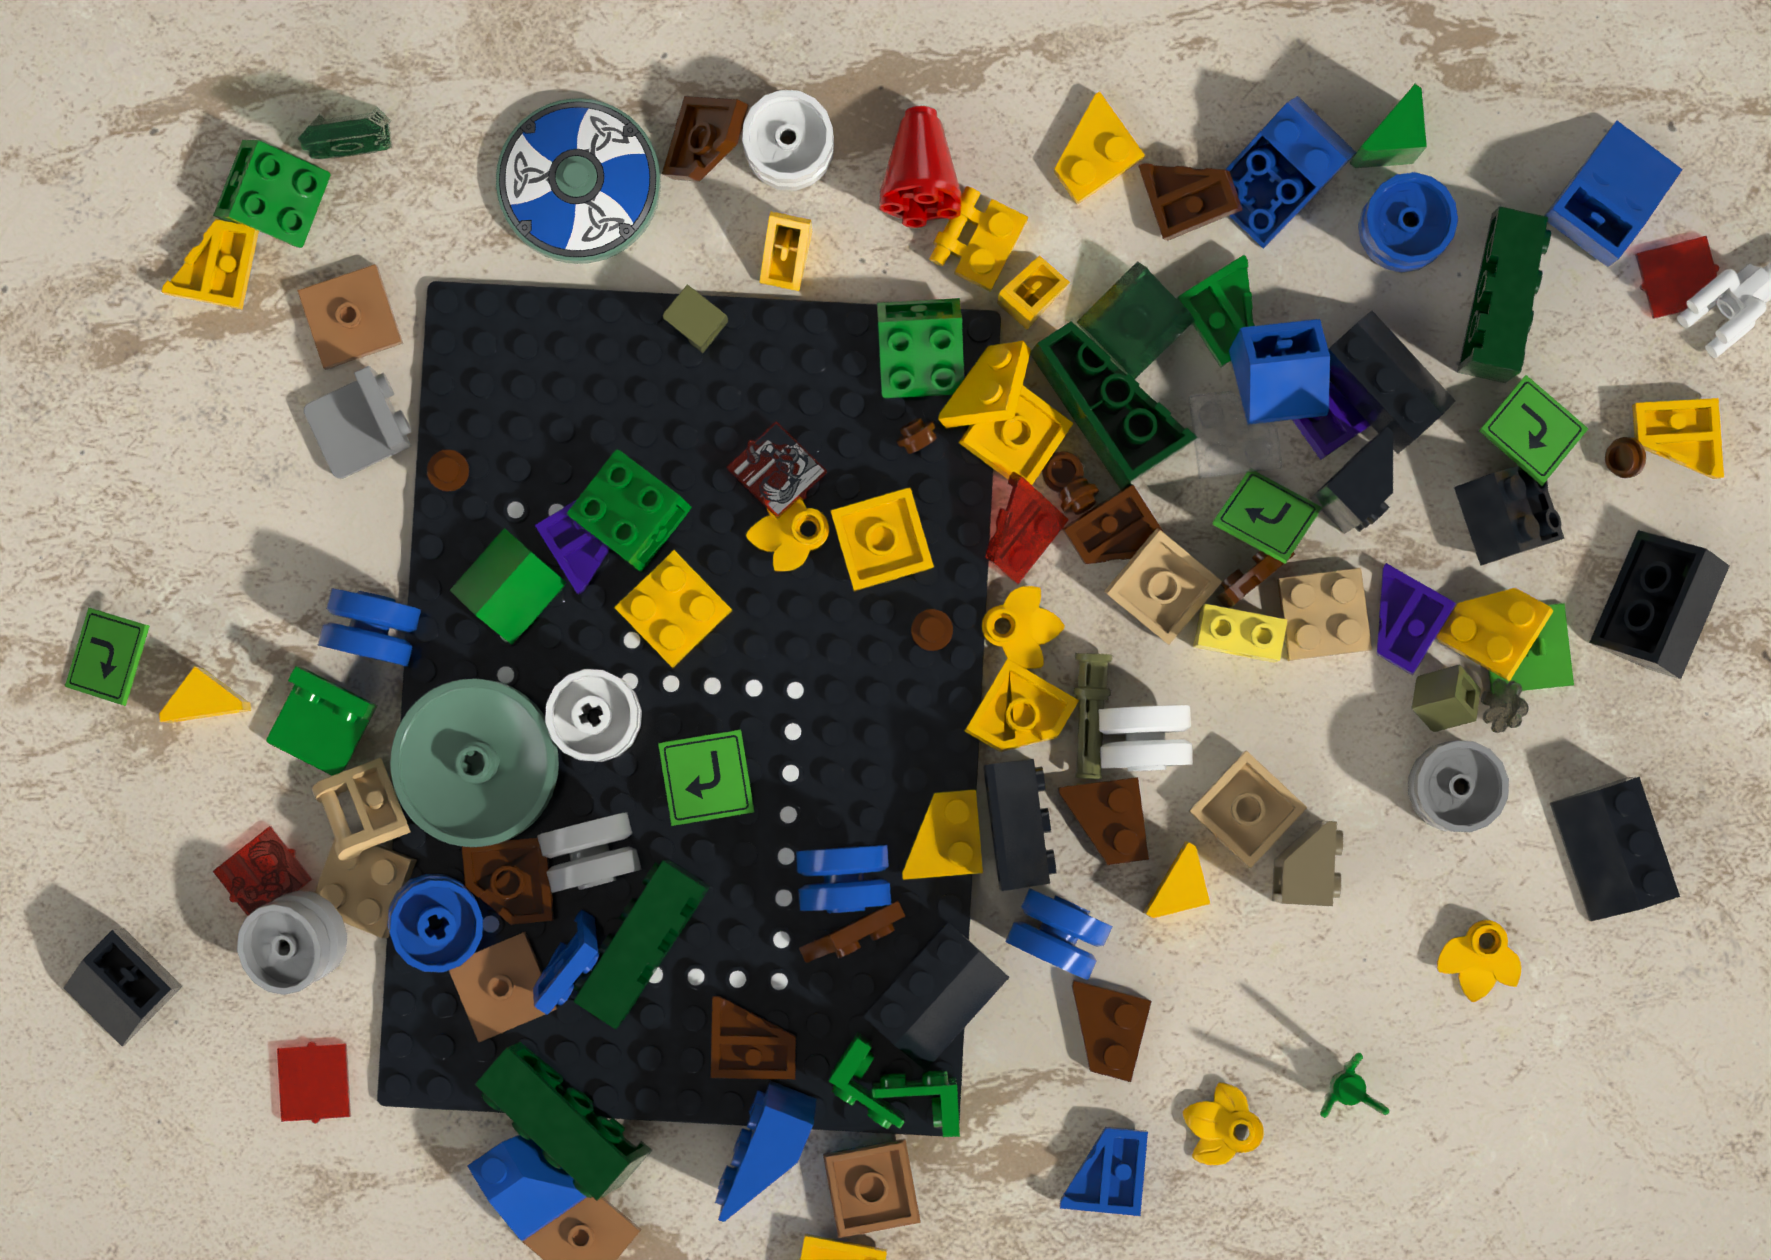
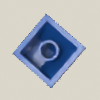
[467,1135,587,1241]

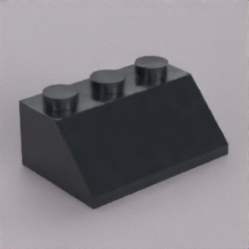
[1328,311,1456,454]
[1310,427,1393,534]
[1589,530,1730,679]
[983,759,1057,891]
[1550,777,1680,921]
[863,921,1010,1071]

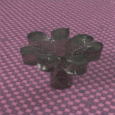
[1481,678,1529,733]

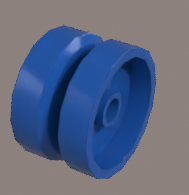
[1358,172,1458,273]
[318,588,421,666]
[796,845,891,913]
[387,874,483,972]
[1005,888,1113,980]

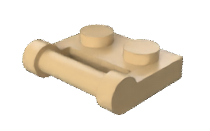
[312,757,410,861]

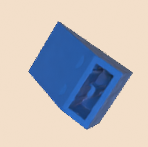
[1225,96,1357,249]
[1544,120,1683,267]
[715,1080,817,1222]

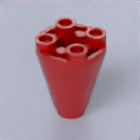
[879,106,961,228]

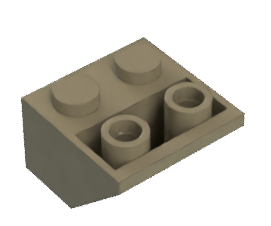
[1272,821,1343,906]

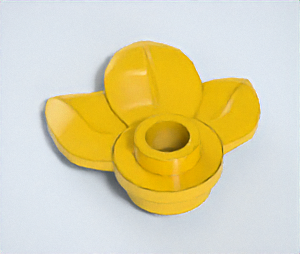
[746,492,829,571]
[982,586,1065,669]
[1437,920,1522,1002]
[1183,1082,1264,1165]

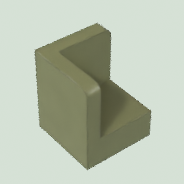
[663,284,728,353]
[1411,664,1481,732]

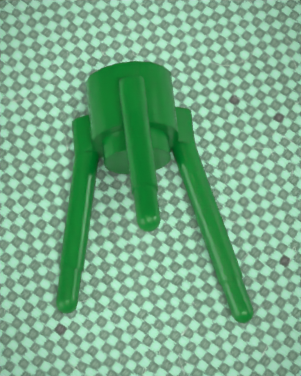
[1320,1053,1390,1118]

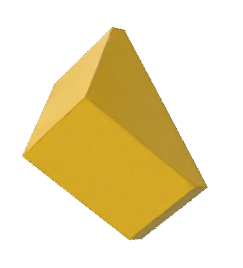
[759,211,813,291]
[997,255,1070,330]
[159,666,251,723]
[1143,842,1210,918]

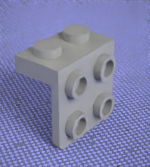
[304,366,412,479]

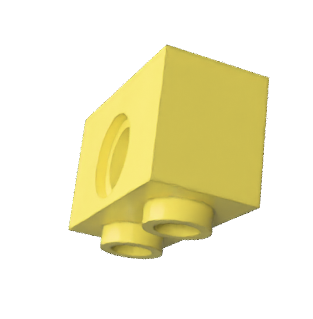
[1193,604,1288,663]

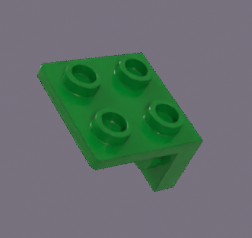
[213,140,331,248]
[877,298,964,398]
[568,450,692,573]
[266,666,378,776]
[829,1032,905,1129]
[871,1071,960,1138]

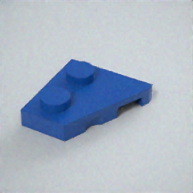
[533,909,599,1015]

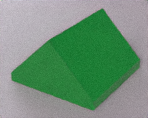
[1350,83,1427,168]
[450,528,567,645]

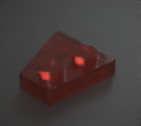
[985,471,1069,584]

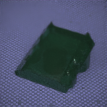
[298,106,392,159]
[1077,261,1195,379]

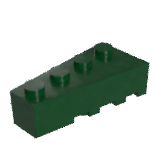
[1457,206,1551,383]
[1030,321,1198,490]
[573,859,711,1030]
[475,1042,652,1201]

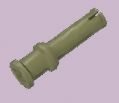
[1074,653,1113,779]

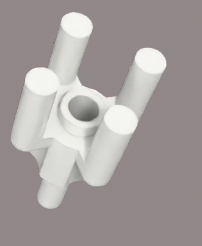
[1677,262,1771,358]

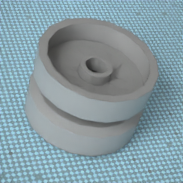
[1408,741,1509,832]
[537,812,642,893]
[237,890,347,995]

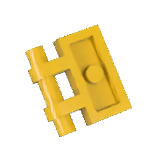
[929,186,1028,292]

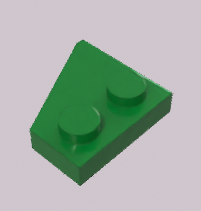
[1176,254,1255,368]

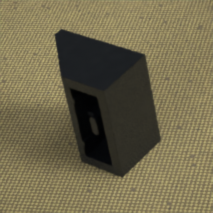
[1454,466,1565,566]
[64,928,183,1047]

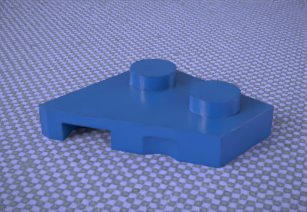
[1059,1126,1148,1216]

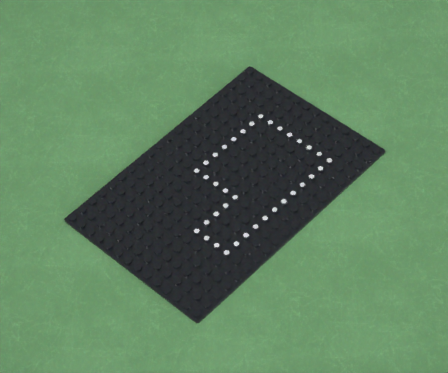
[377,281,1001,1137]

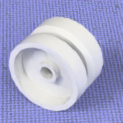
[742,90,834,191]
[545,669,642,762]
[1098,705,1193,771]

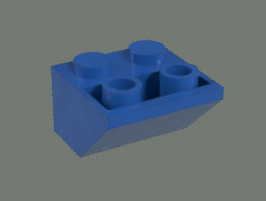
[1229,319,1330,425]

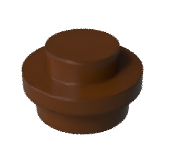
[896,418,937,454]
[1605,437,1646,478]
[427,450,469,492]
[1042,451,1084,493]
[1058,478,1099,515]
[911,609,953,651]

